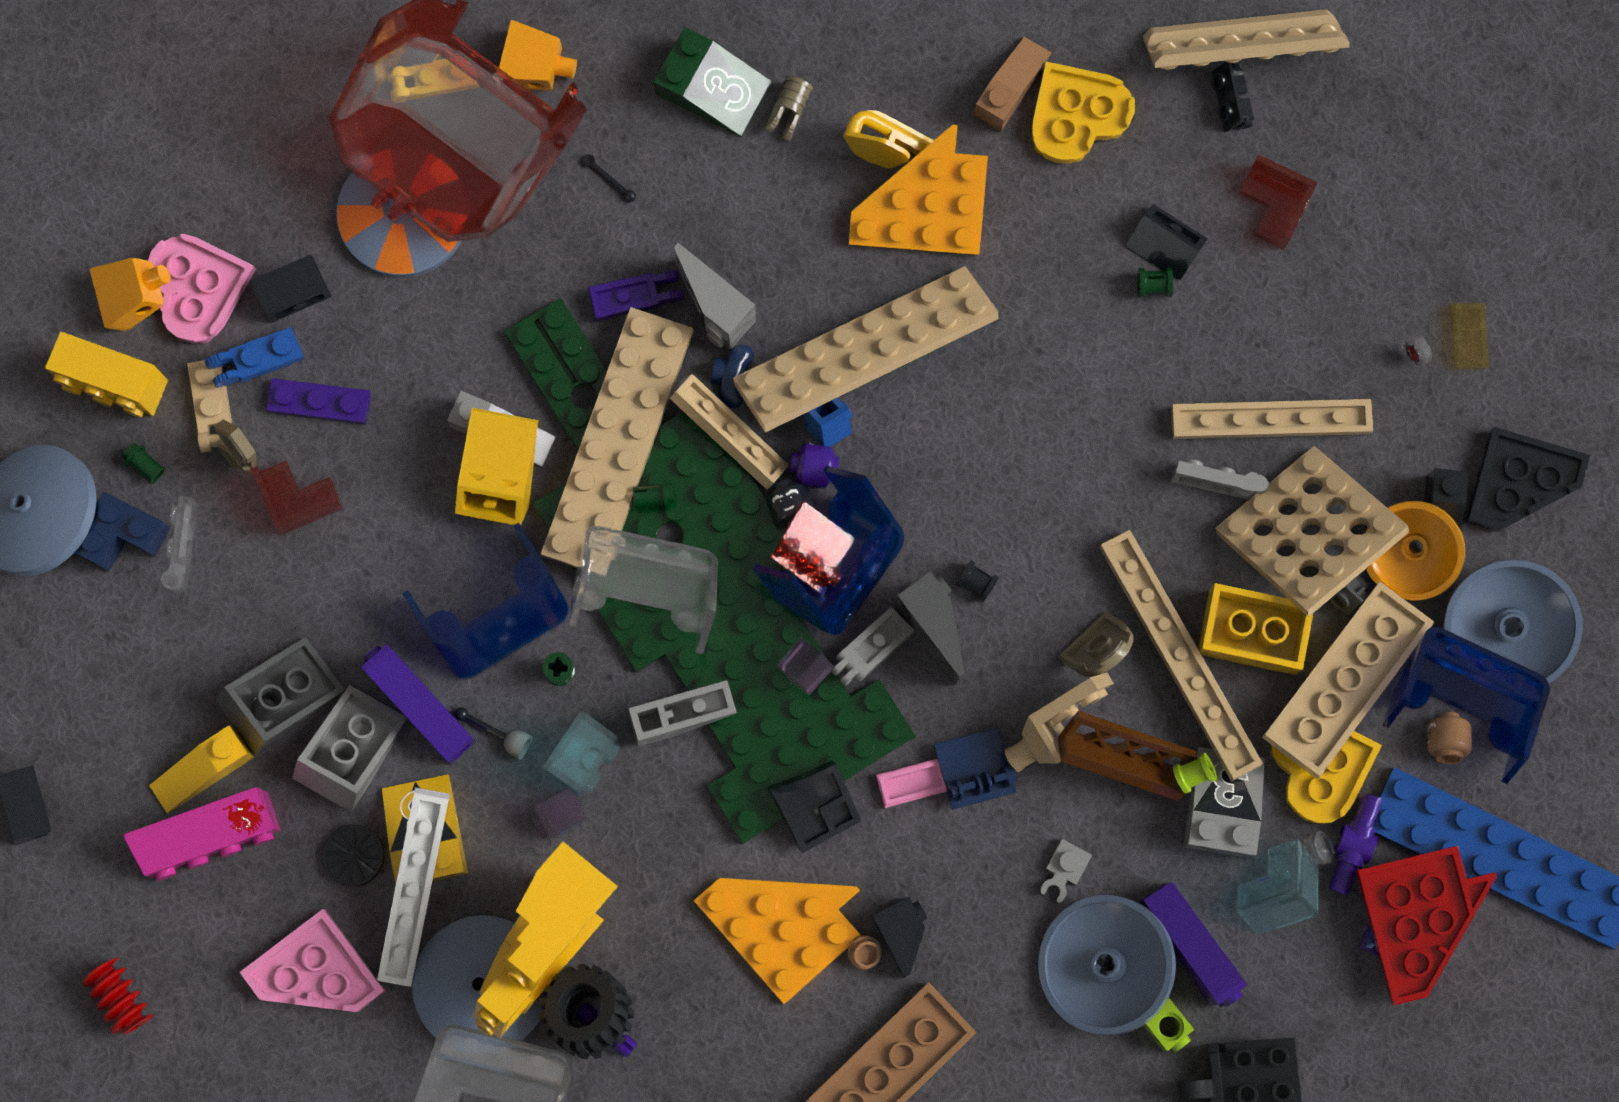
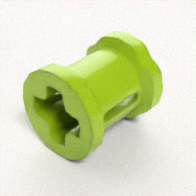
[1173,752,1217,794]

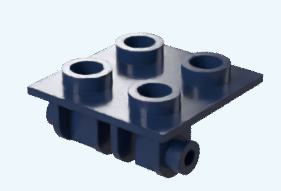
[934,727,1017,810]

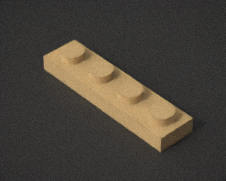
[670,374,789,489]

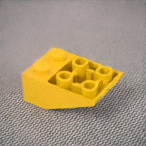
[455,408,538,526]

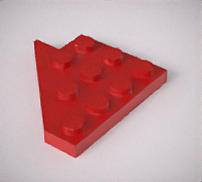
[1355,846,1496,1005]

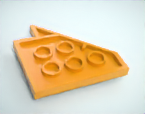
[849,125,988,255]
[694,878,860,1004]

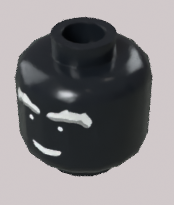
[766,479,815,531]

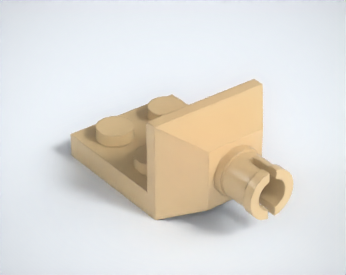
[1005,672,1114,772]

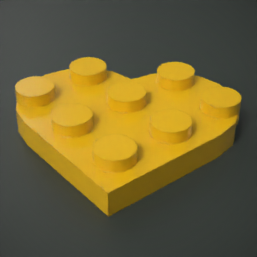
[1032,61,1135,164]
[1271,731,1382,824]

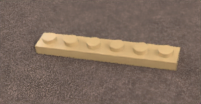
[1171,399,1373,439]

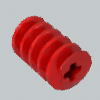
[82,957,154,1035]

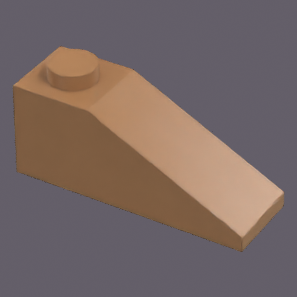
[974,37,1052,132]

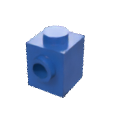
[804,397,852,447]

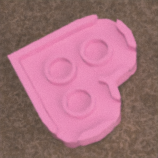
[148,234,256,344]

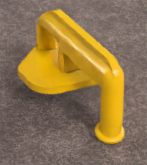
[843,110,934,168]

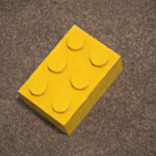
[45,331,168,418]
[1198,583,1313,675]

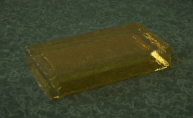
[1450,303,1489,369]

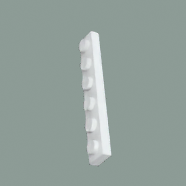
[377,787,450,987]

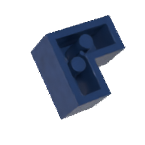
[74,491,171,572]

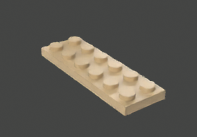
[1262,582,1434,779]

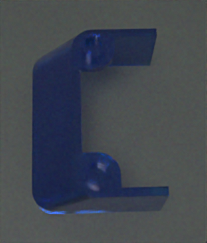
[752,466,904,635]
[402,523,569,680]
[1382,627,1550,784]

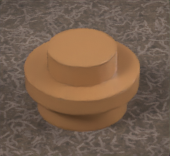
[847,935,882,970]

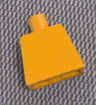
[496,20,577,91]
[89,258,171,331]

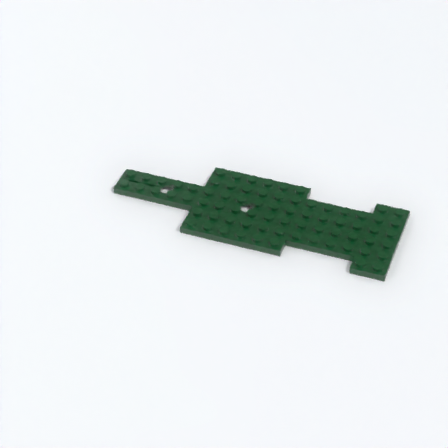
[504,298,915,844]

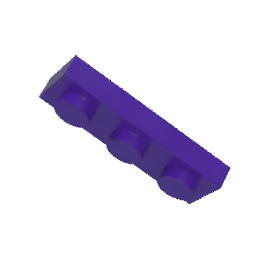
[266,378,371,425]

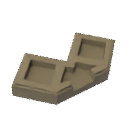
[214,419,257,475]

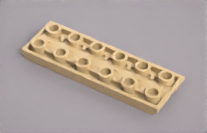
[1143,10,1350,70]

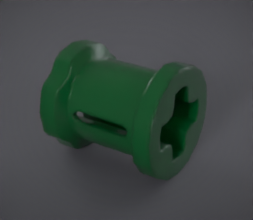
[1137,268,1173,297]
[543,652,575,686]

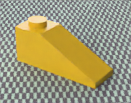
[149,725,254,814]

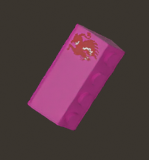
[124,787,281,881]

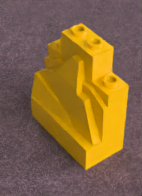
[473,842,618,1039]

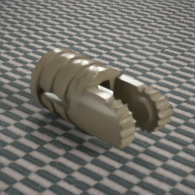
[764,76,813,142]

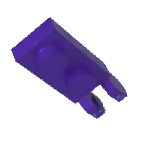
[588,270,685,322]

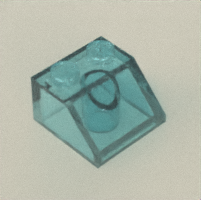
[543,710,620,796]

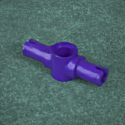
[1329,793,1382,896]

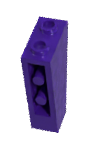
[361,644,476,764]
[1140,881,1247,1008]

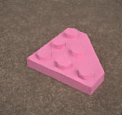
[240,909,386,1012]

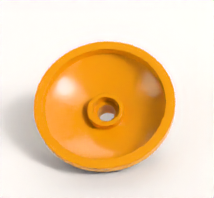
[1366,501,1465,600]

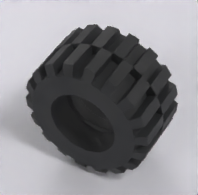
[539,964,634,1060]

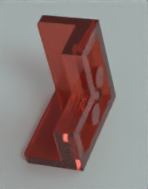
[1239,155,1318,250]
[251,461,344,535]

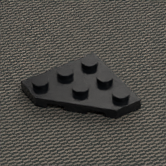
[1466,427,1590,532]

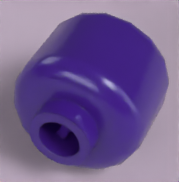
[789,443,839,489]

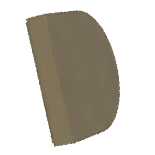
[1058,612,1133,677]

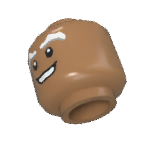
[1427,712,1472,764]

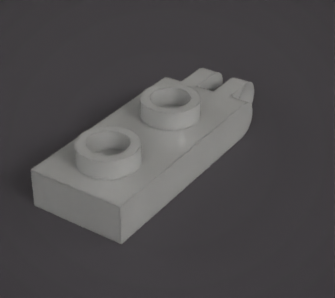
[831,607,915,686]

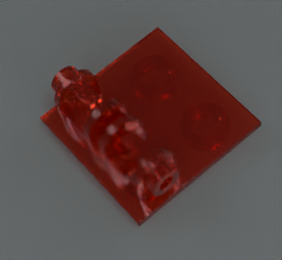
[770,501,854,595]

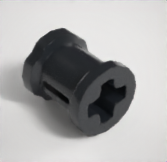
[955,560,1000,603]

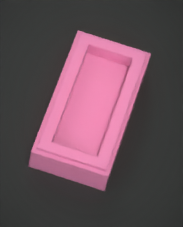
[876,759,947,808]

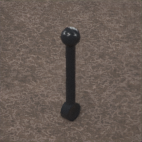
[582,154,636,202]

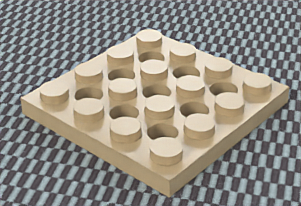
[1215,446,1409,617]

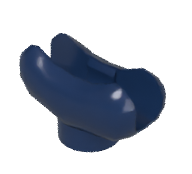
[710,344,754,408]

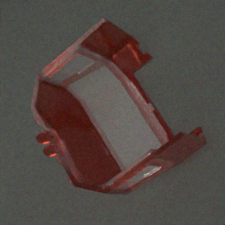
[329,0,587,242]

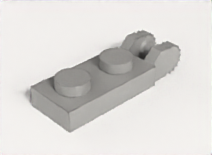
[1171,459,1269,499]

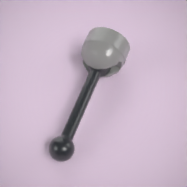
[455,707,533,760]

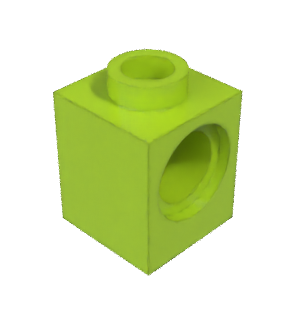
[1143,997,1194,1053]

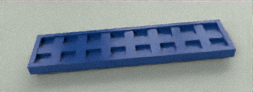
[1373,767,1619,950]

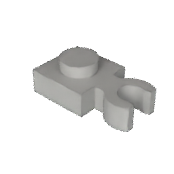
[1040,839,1092,904]

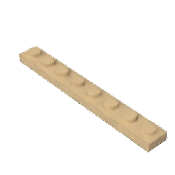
[1099,530,1263,782]

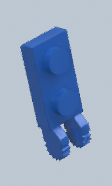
[204,327,304,388]

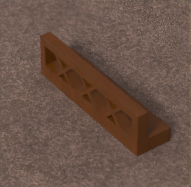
[1058,710,1197,801]

